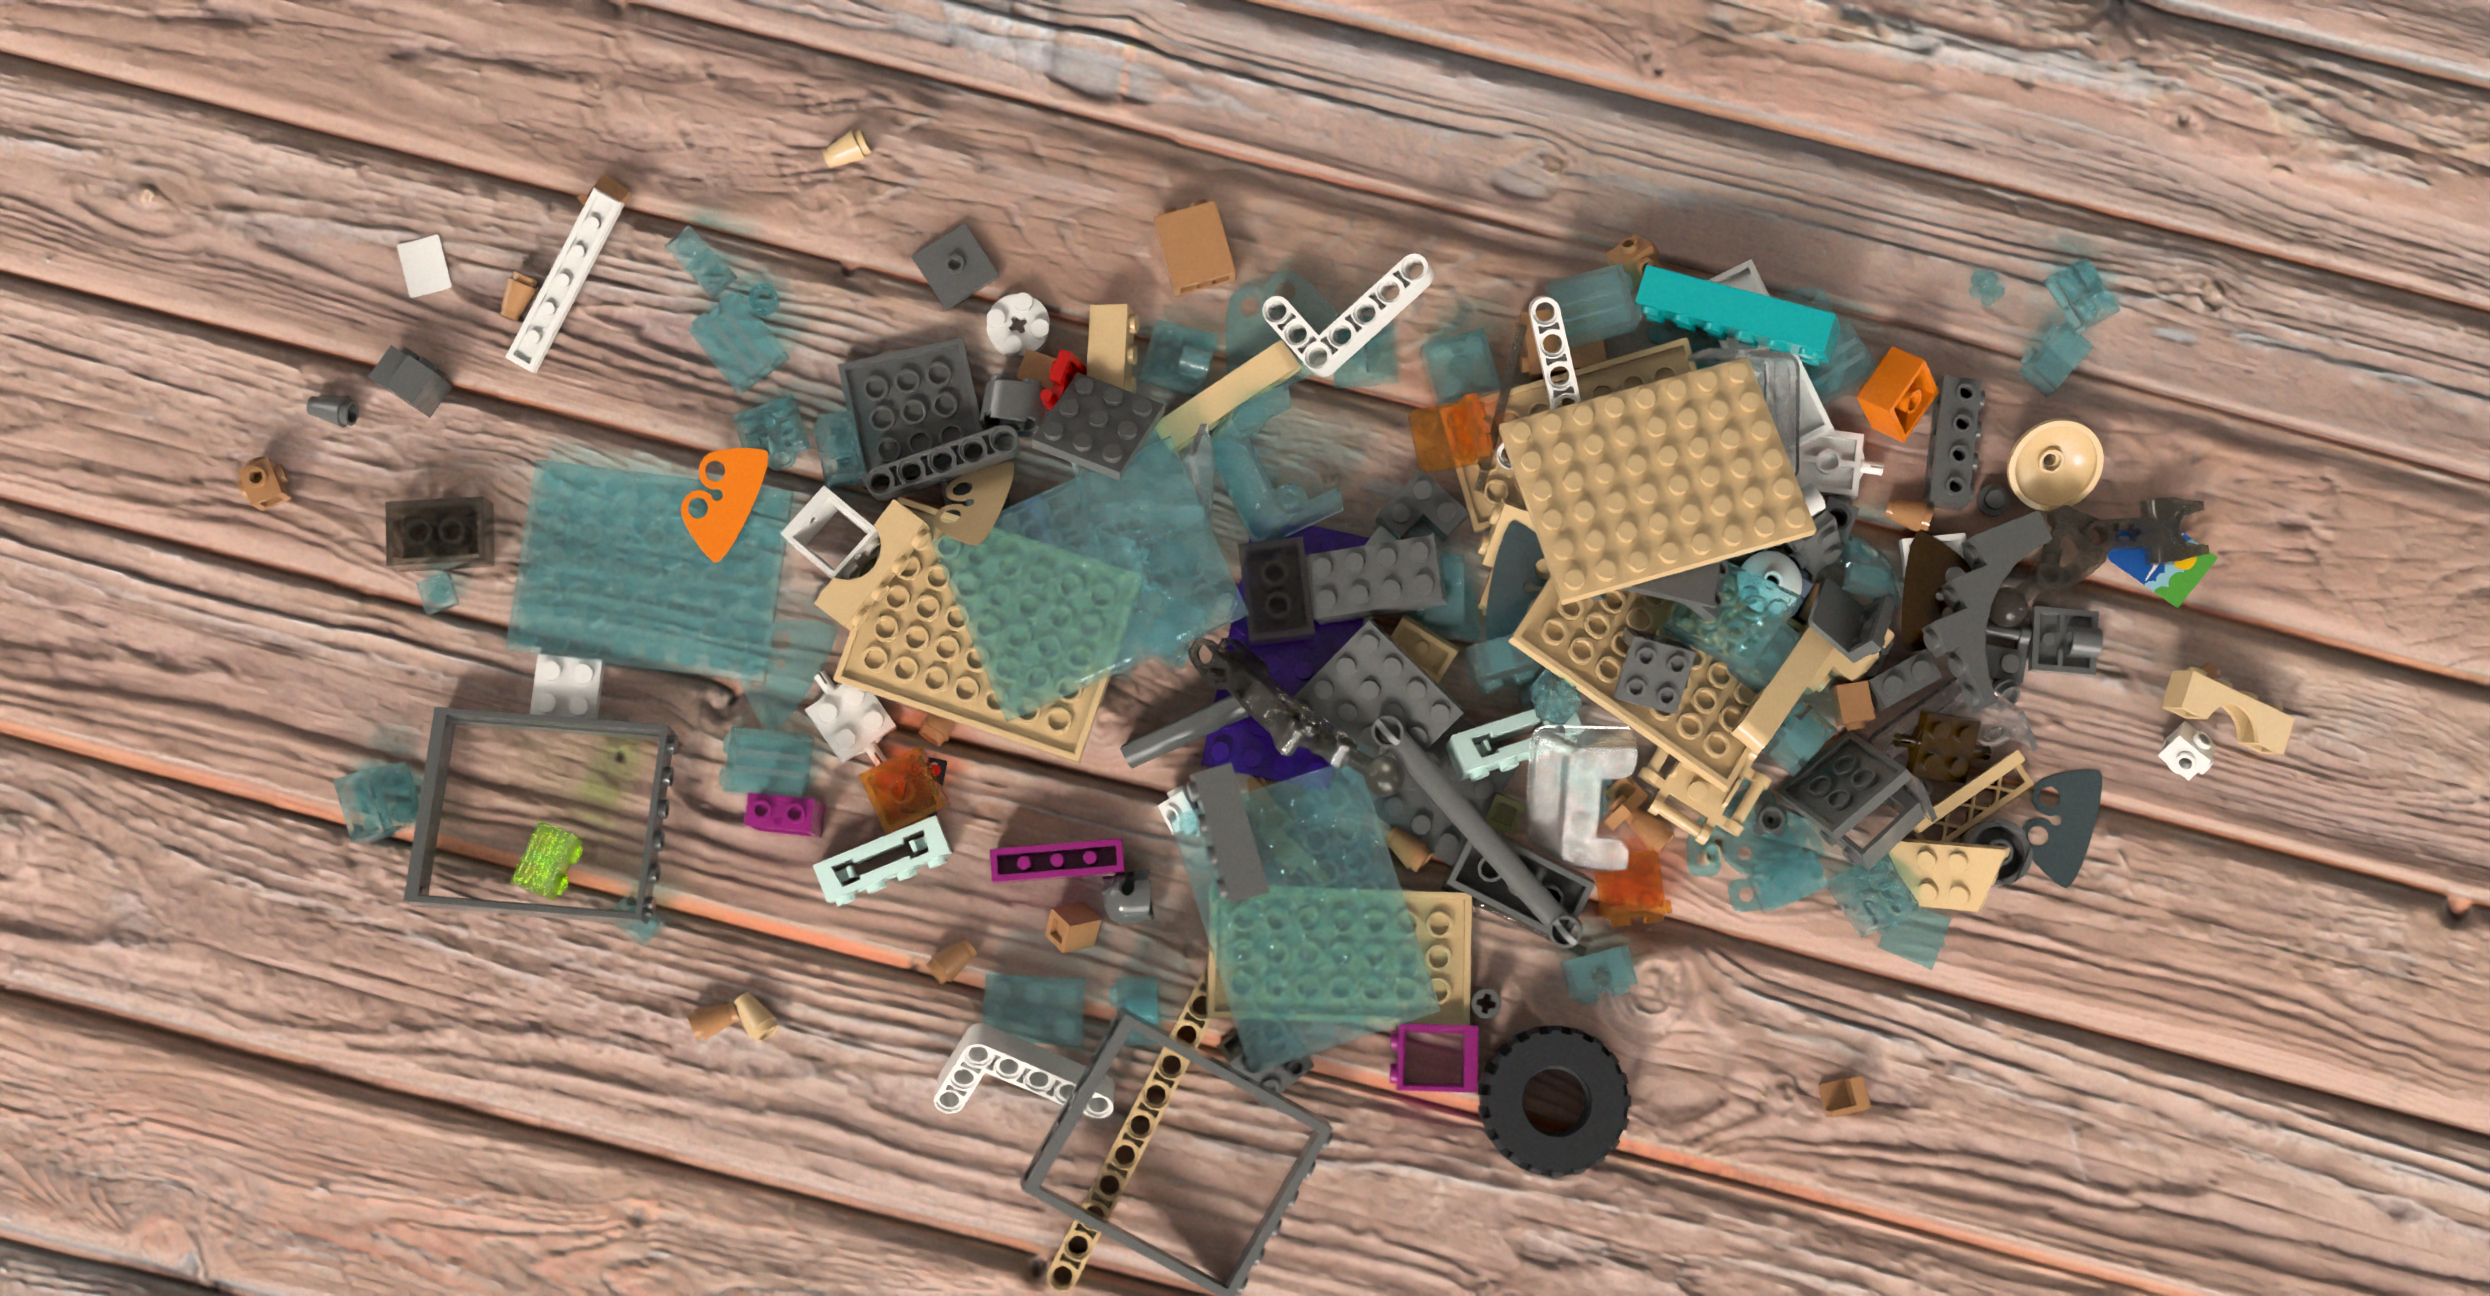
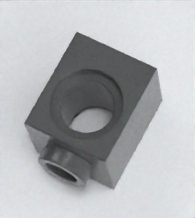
[1816,495,1860,546]

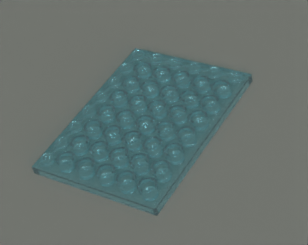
[931,436,1249,722]
[505,459,794,683]
[1169,757,1441,1074]

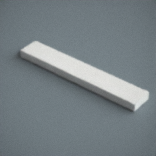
[505,187,625,373]

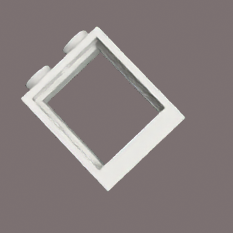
[781,486,881,580]

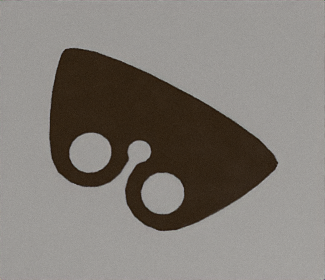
[1902,531,1972,652]

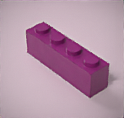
[990,838,1125,884]

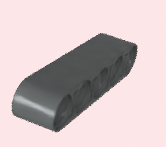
[865,425,1021,502]

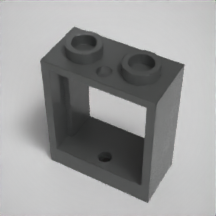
[1819,788,1925,871]

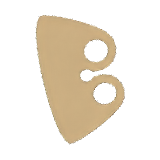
[933,461,1014,546]

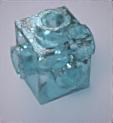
[1530,668,1582,725]

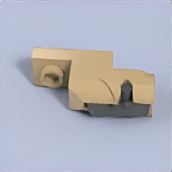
[1803,629,1894,695]

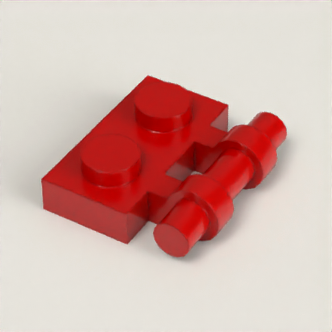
[1040,349,1087,411]

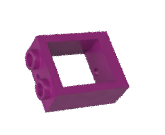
[744,792,825,838]
[1389,1023,1478,1093]

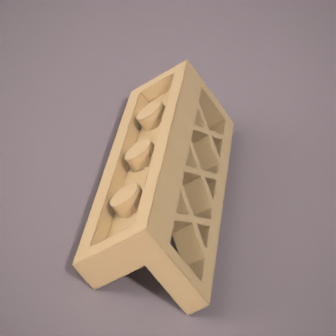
[1910,750,2034,842]

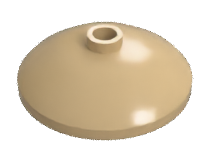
[2007,418,2104,511]

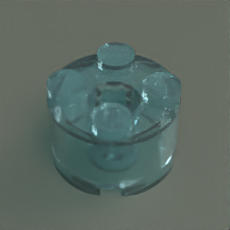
[1764,700,1838,777]

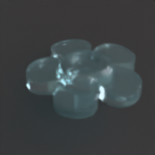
[1969,272,2004,306]

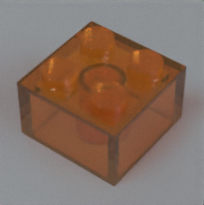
[858,747,951,835]

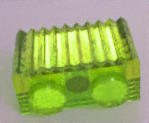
[510,820,583,901]

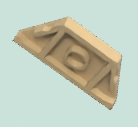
[1888,838,2010,912]

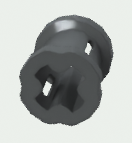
[1470,989,1501,1018]

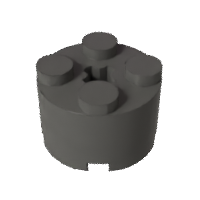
[979,374,1047,438]
[1959,819,2033,887]

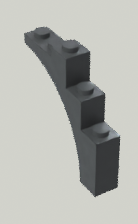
[1922,510,2053,714]

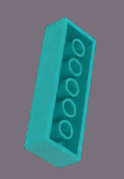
[1635,265,1841,366]

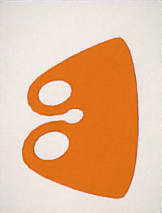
[681,448,769,563]

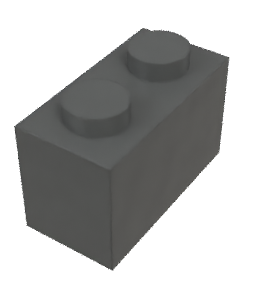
[1868,649,1942,713]

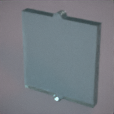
[1877,897,1951,970]

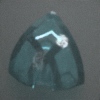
[1841,534,1900,610]

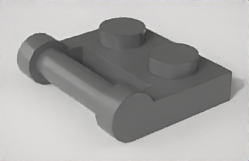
[1985,622,2032,684]

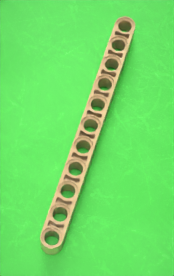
[1047,965,1212,1292]

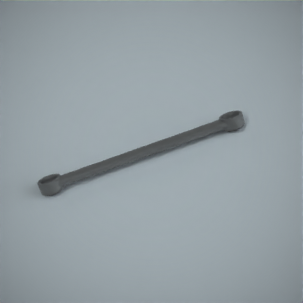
[1371,713,1583,948]

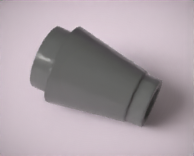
[307,396,359,428]

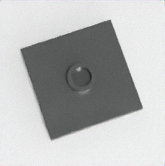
[911,223,1000,311]

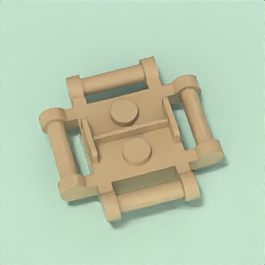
[1638,747,1772,845]

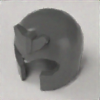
[1101,869,1154,925]

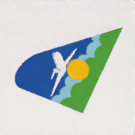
[2107,523,2218,608]

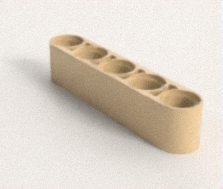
[1154,340,1302,454]
[1730,622,1834,754]

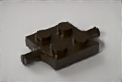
[1892,710,1992,784]

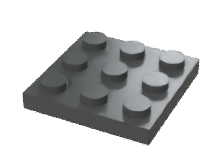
[1032,372,1165,481]
[1776,731,1912,840]

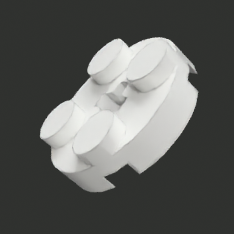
[987,293,1050,358]

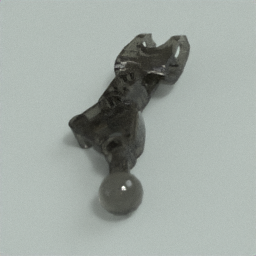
[1989,497,2209,628]
[1188,637,1405,797]

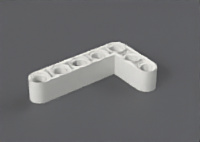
[1262,253,1434,377]
[1495,296,1581,469]
[934,1023,1115,1118]

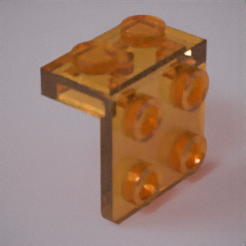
[1408,393,1493,473]
[1593,850,1672,927]

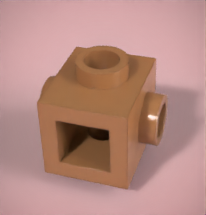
[1605,233,1662,290]
[237,457,292,511]

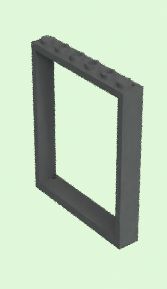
[403,707,678,925]
[1020,1007,1333,1296]

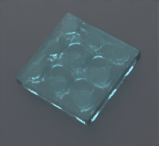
[1663,562,1801,674]

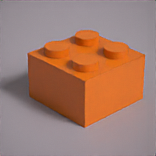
[1857,346,1939,443]

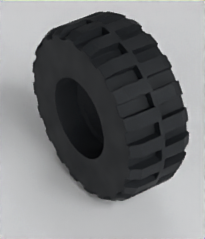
[1478,1025,1631,1177]

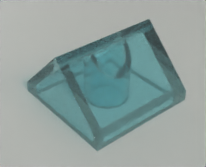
[1333,315,1398,388]

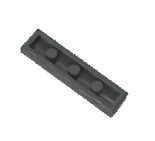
[1120,692,1251,769]

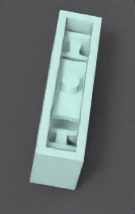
[1445,698,1585,781]
[813,815,953,906]

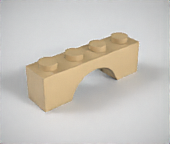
[813,499,931,632]
[2161,667,2295,755]

